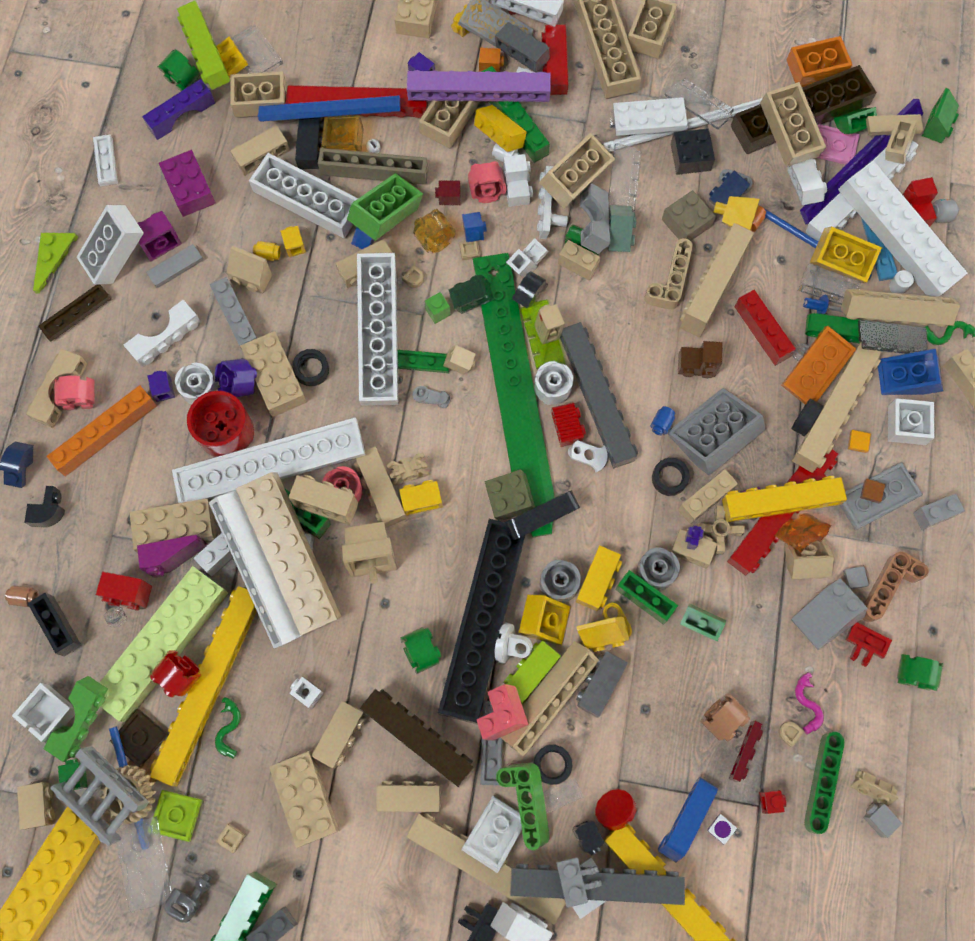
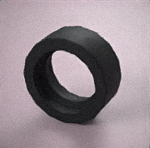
[292,349,329,386]
[791,399,823,437]
[652,458,690,496]
[533,745,573,785]

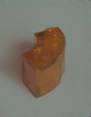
[775,513,832,553]

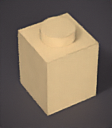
[443,345,475,374]

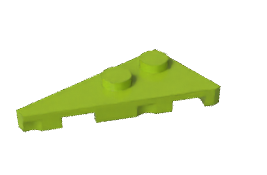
[33,233,78,294]

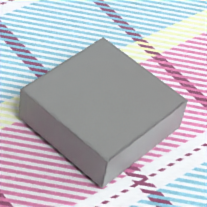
[843,567,869,589]

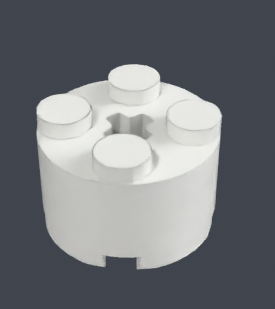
[534,361,573,405]
[175,363,218,405]

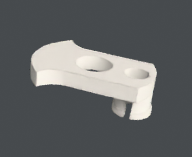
[568,440,608,473]

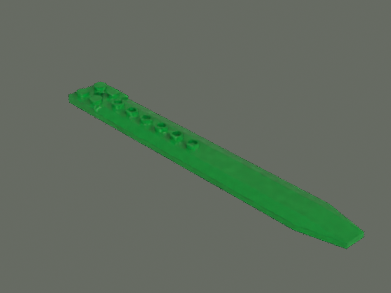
[473,253,554,538]

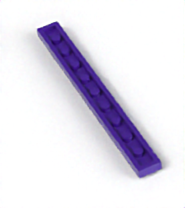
[800,98,924,225]

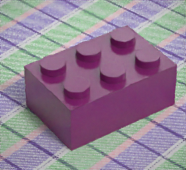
[159,149,216,217]

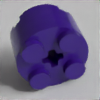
[215,358,257,397]

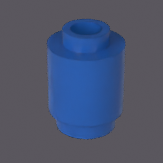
[650,406,675,436]

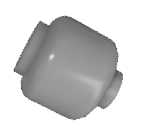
[932,199,959,223]

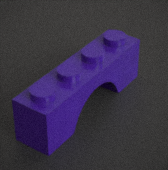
[142,79,215,140]

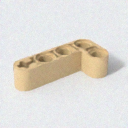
[645,238,692,310]

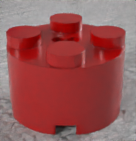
[150,650,201,698]

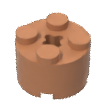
[701,693,750,741]

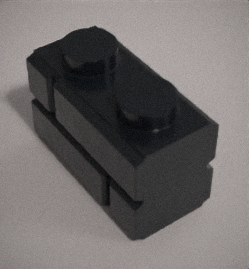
[572,820,604,855]

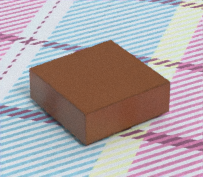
[860,479,885,504]

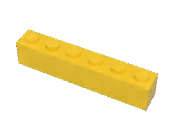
[722,476,847,522]

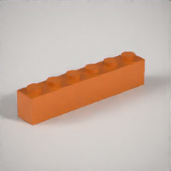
[46,385,157,477]

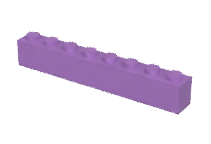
[407,70,550,102]

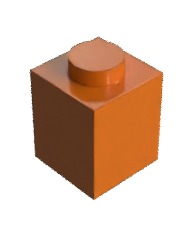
[479,48,504,72]

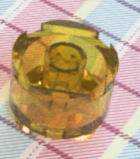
[413,209,456,253]

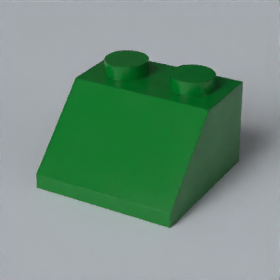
[922,88,959,143]

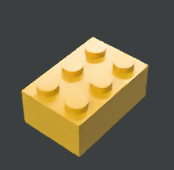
[810,226,882,283]

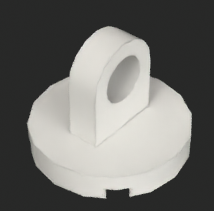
[495,623,533,664]

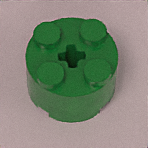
[157,49,200,91]
[400,627,441,674]
[897,654,944,691]

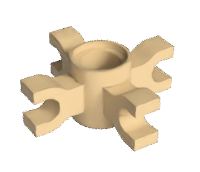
[387,453,429,485]
[697,505,745,554]

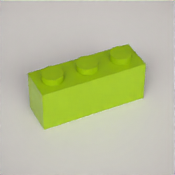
[503,640,561,704]

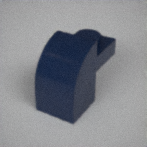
[0,441,34,488]

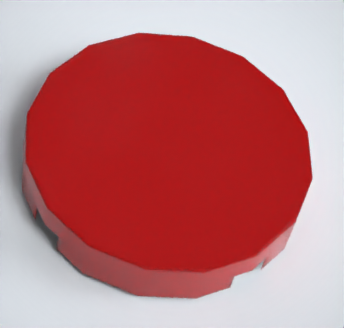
[595,789,636,831]

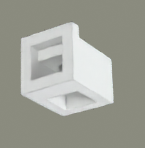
[290,677,323,709]

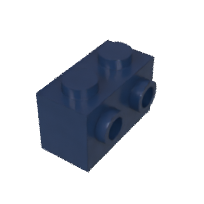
[709,170,751,206]

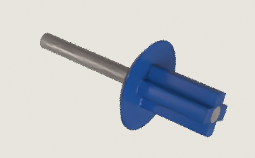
[803,295,842,314]

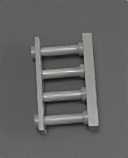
[50,746,149,846]

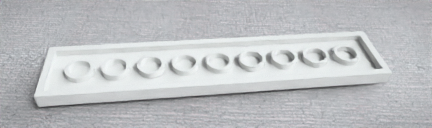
[172,418,366,503]

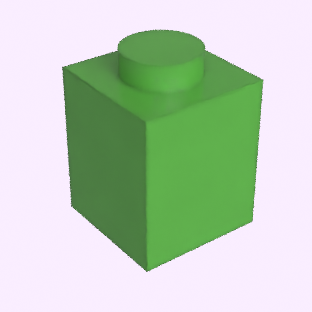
[425,292,451,324]

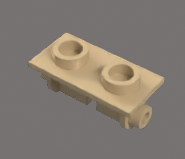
[850,771,898,806]

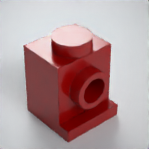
[759,790,787,814]

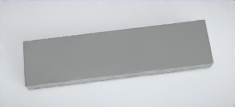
[480,701,502,786]

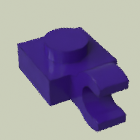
[685,525,704,550]

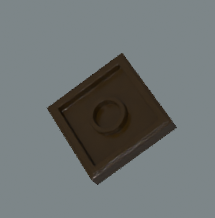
[110,709,169,767]

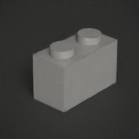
[913,494,965,530]

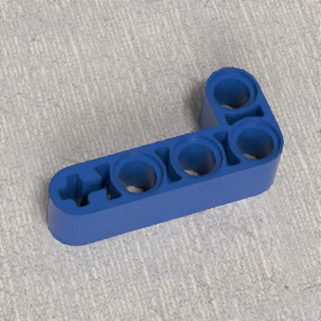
[657,777,718,863]

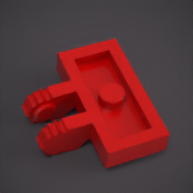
[845,622,892,667]

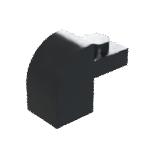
[512,271,548,308]
[24,486,65,528]

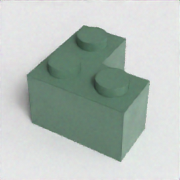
[608,205,637,252]

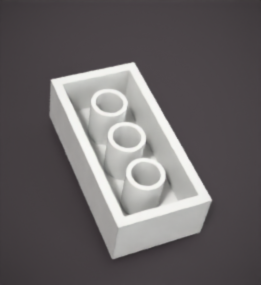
[77,205,143,285]

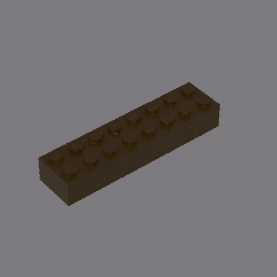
[731,65,877,154]

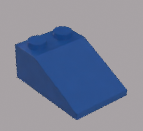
[878,349,943,395]

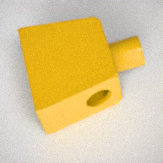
[713,196,760,230]

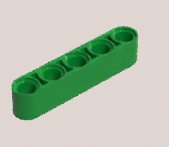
[805,313,898,348]
[804,732,845,834]

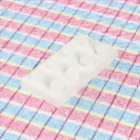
[613,97,688,136]

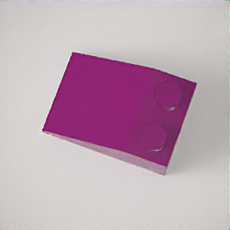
[137,535,207,578]

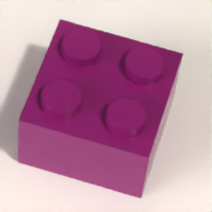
[137,211,182,262]

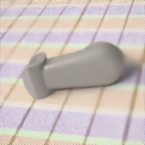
[412,386,450,408]

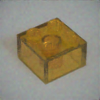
[322,115,364,152]

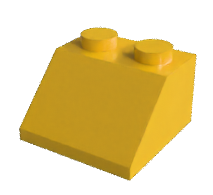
[519,594,570,645]
[576,616,629,652]

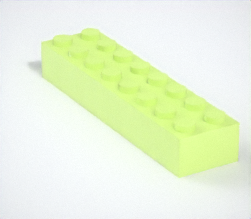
[100,566,228,722]

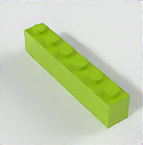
[177,0,231,90]

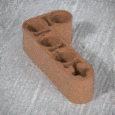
[863,552,929,622]

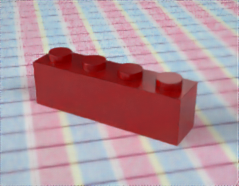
[541,25,568,95]
[734,289,796,366]

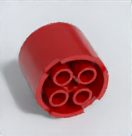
[187,391,254,458]

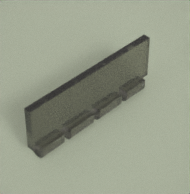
[858,320,928,354]

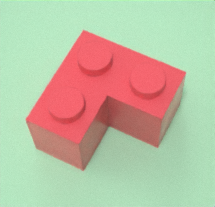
[477,684,529,740]

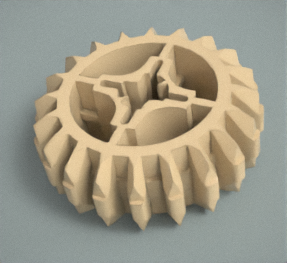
[99,765,157,824]

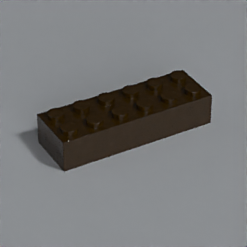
[360,689,474,788]

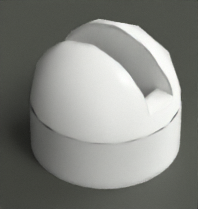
[366,139,381,153]

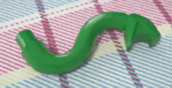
[921,321,975,345]
[215,697,241,759]

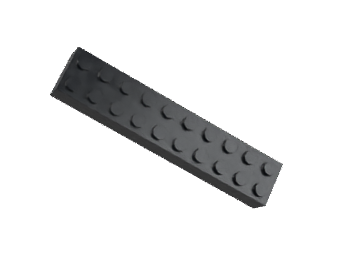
[437,518,526,725]

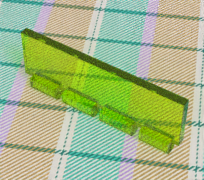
[520,299,566,370]

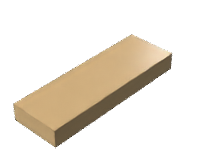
[866,114,923,135]

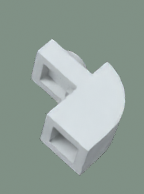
[506,238,549,277]

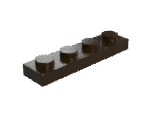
[38,284,112,342]

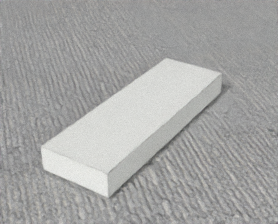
[93,134,118,187]

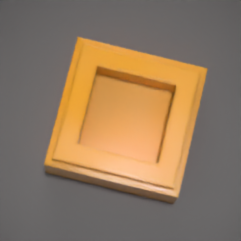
[848,430,871,453]

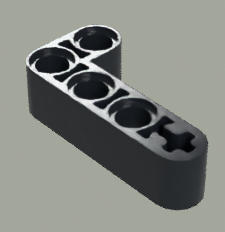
[505,490,580,540]

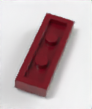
[729,721,763,782]

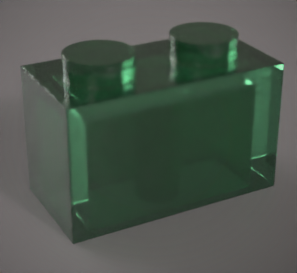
[448,275,494,314]

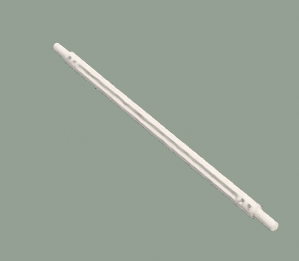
[602,98,763,152]

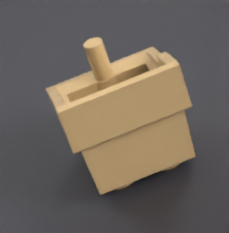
[342,522,397,584]

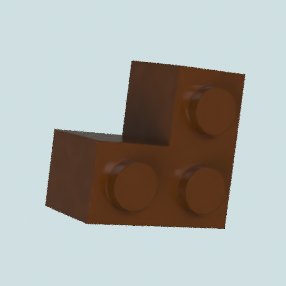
[678,341,723,379]

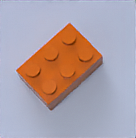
[786,36,853,87]

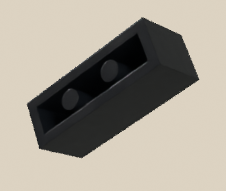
[295,117,325,169]
[27,593,82,656]

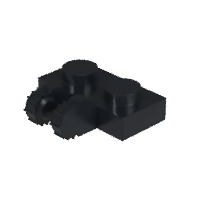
[458,903,499,941]

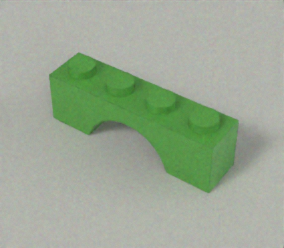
[44,676,108,762]

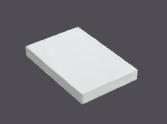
[461,796,522,873]

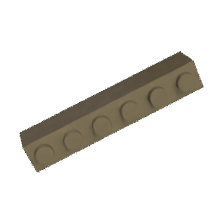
[318,148,428,185]

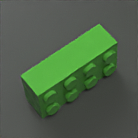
[347,173,423,241]

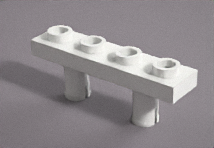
[537,166,568,239]

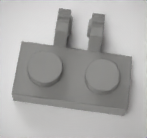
[556,857,602,908]

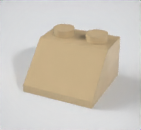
[226,246,272,294]
[784,536,834,580]

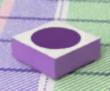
[707,814,737,845]

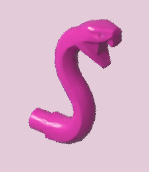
[795,672,824,735]

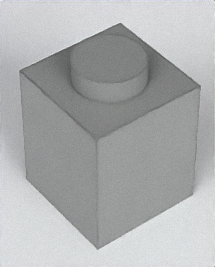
[863,803,902,838]

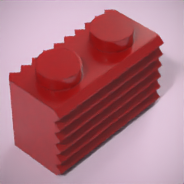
[551,402,586,447]

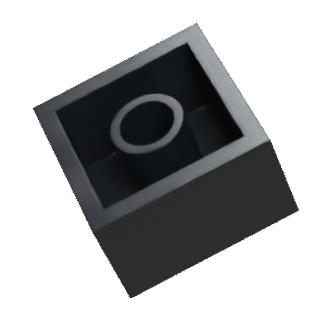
[671,128,715,175]

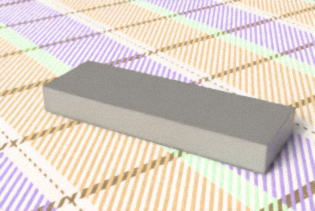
[146,244,203,288]

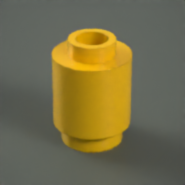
[253,241,281,261]

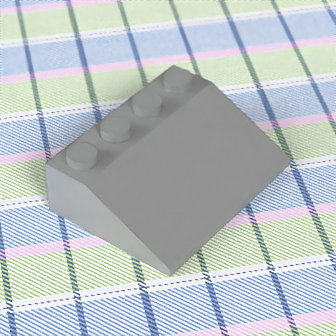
[667,388,765,475]

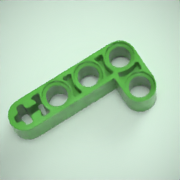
[496,763,550,850]

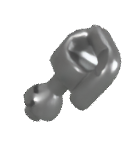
[164,874,212,923]

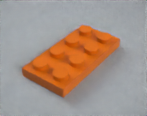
[781,326,856,404]

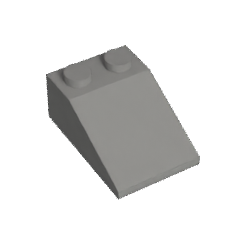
[791,579,868,650]

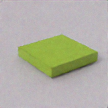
[149,790,202,842]

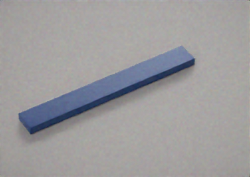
[258,96,400,122]

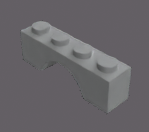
[580,183,610,254]
[210,277,257,350]

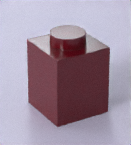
[435,180,461,205]

